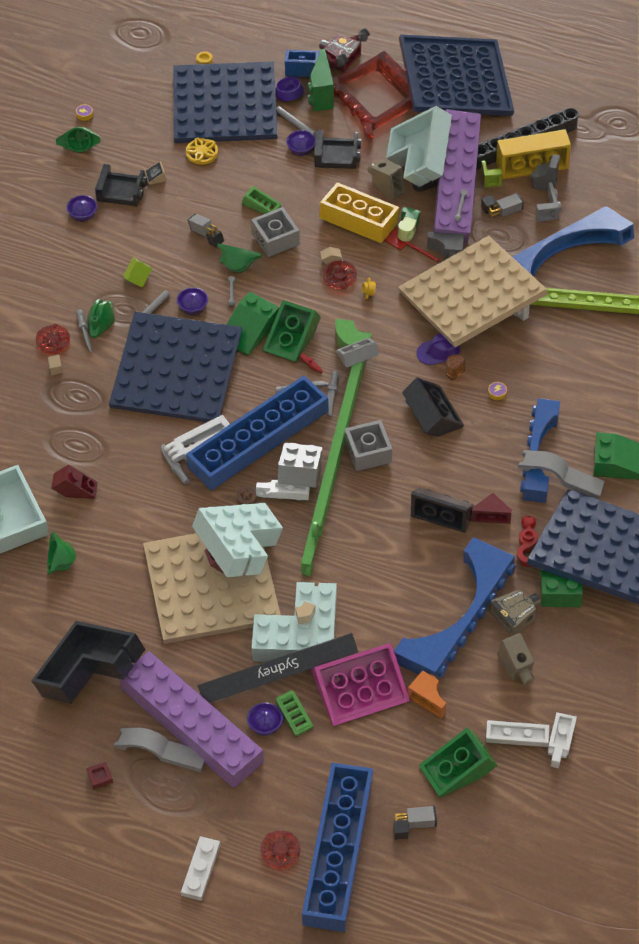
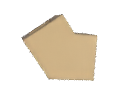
[320,247,342,265]
[47,355,63,376]
[295,601,316,624]

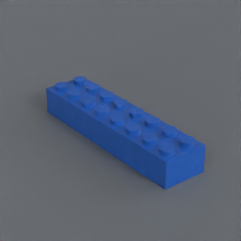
[186,376,329,491]
[302,763,373,932]

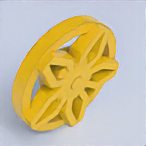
[186,138,218,165]

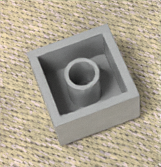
[251,207,300,257]
[345,420,393,471]
[278,443,322,488]

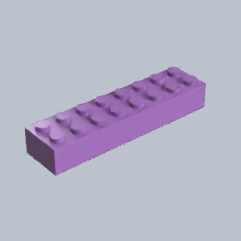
[433,109,481,244]
[120,651,263,788]

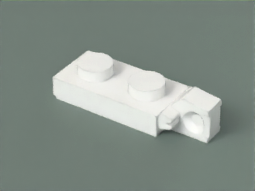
[256,480,310,500]
[548,712,577,768]

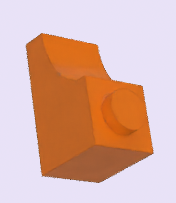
[408,671,447,719]

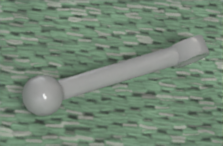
[454,189,467,221]
[228,276,235,306]

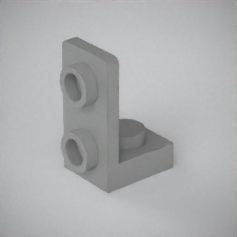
[536,182,561,222]

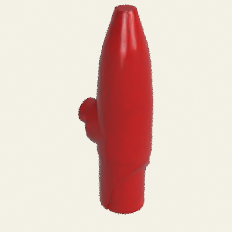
[299,353,323,373]

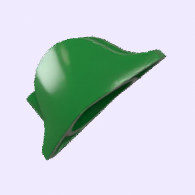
[56,127,101,152]
[218,244,262,273]
[87,299,115,338]
[47,532,76,575]

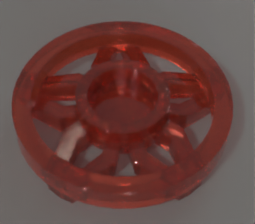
[323,260,357,290]
[36,324,70,354]
[260,830,301,869]

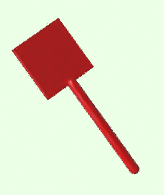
[384,227,439,262]

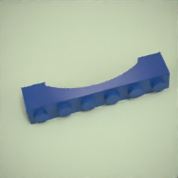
[520,398,560,503]

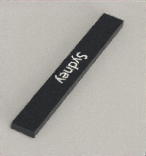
[197,633,358,703]

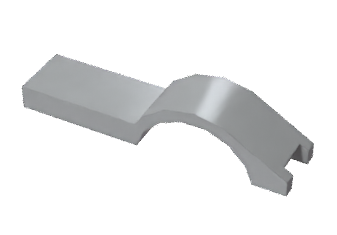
[518,450,605,499]
[114,728,205,772]

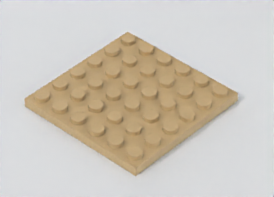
[398,236,548,347]
[143,533,281,644]

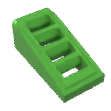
[241,186,282,214]
[275,690,314,737]

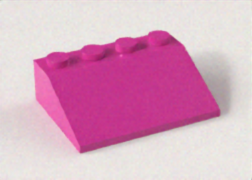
[311,643,410,726]

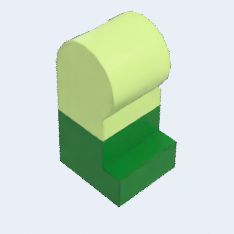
[398,206,421,241]

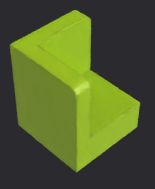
[481,161,502,188]
[123,258,152,287]

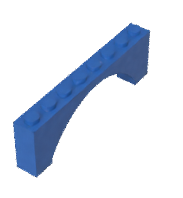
[512,206,634,277]
[394,537,516,679]

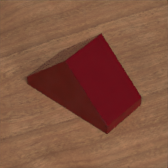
[472,493,512,524]

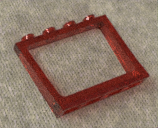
[332,51,413,131]

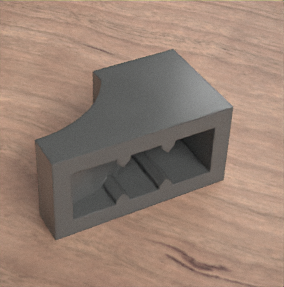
[531,155,560,191]
[427,232,464,261]

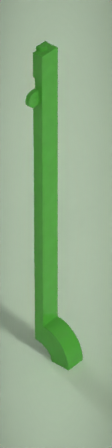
[301,318,372,577]

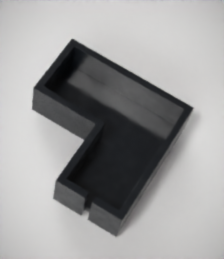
[32,621,146,704]

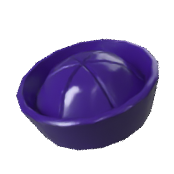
[275,77,304,101]
[286,130,316,156]
[67,195,97,222]
[177,287,208,315]
[247,703,283,736]

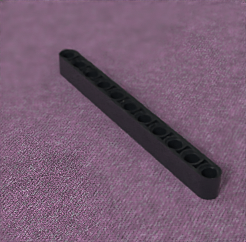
[412,108,579,192]

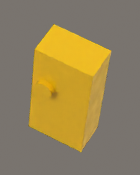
[496,129,571,180]
[319,183,400,243]

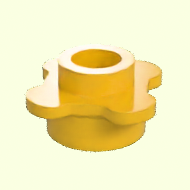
[362,277,376,299]

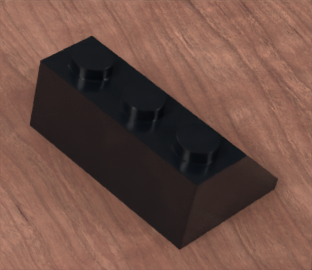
[402,377,464,437]
[411,488,474,533]

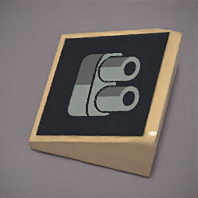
[145,161,166,185]

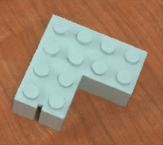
[386,106,452,187]
[0,465,49,553]
[192,503,283,577]
[252,582,337,662]

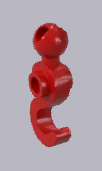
[516,516,539,567]

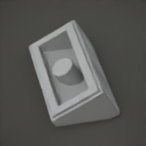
[336,337,379,367]

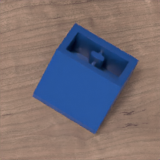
[284,50,320,77]

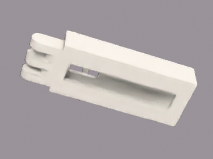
[164,415,230,463]

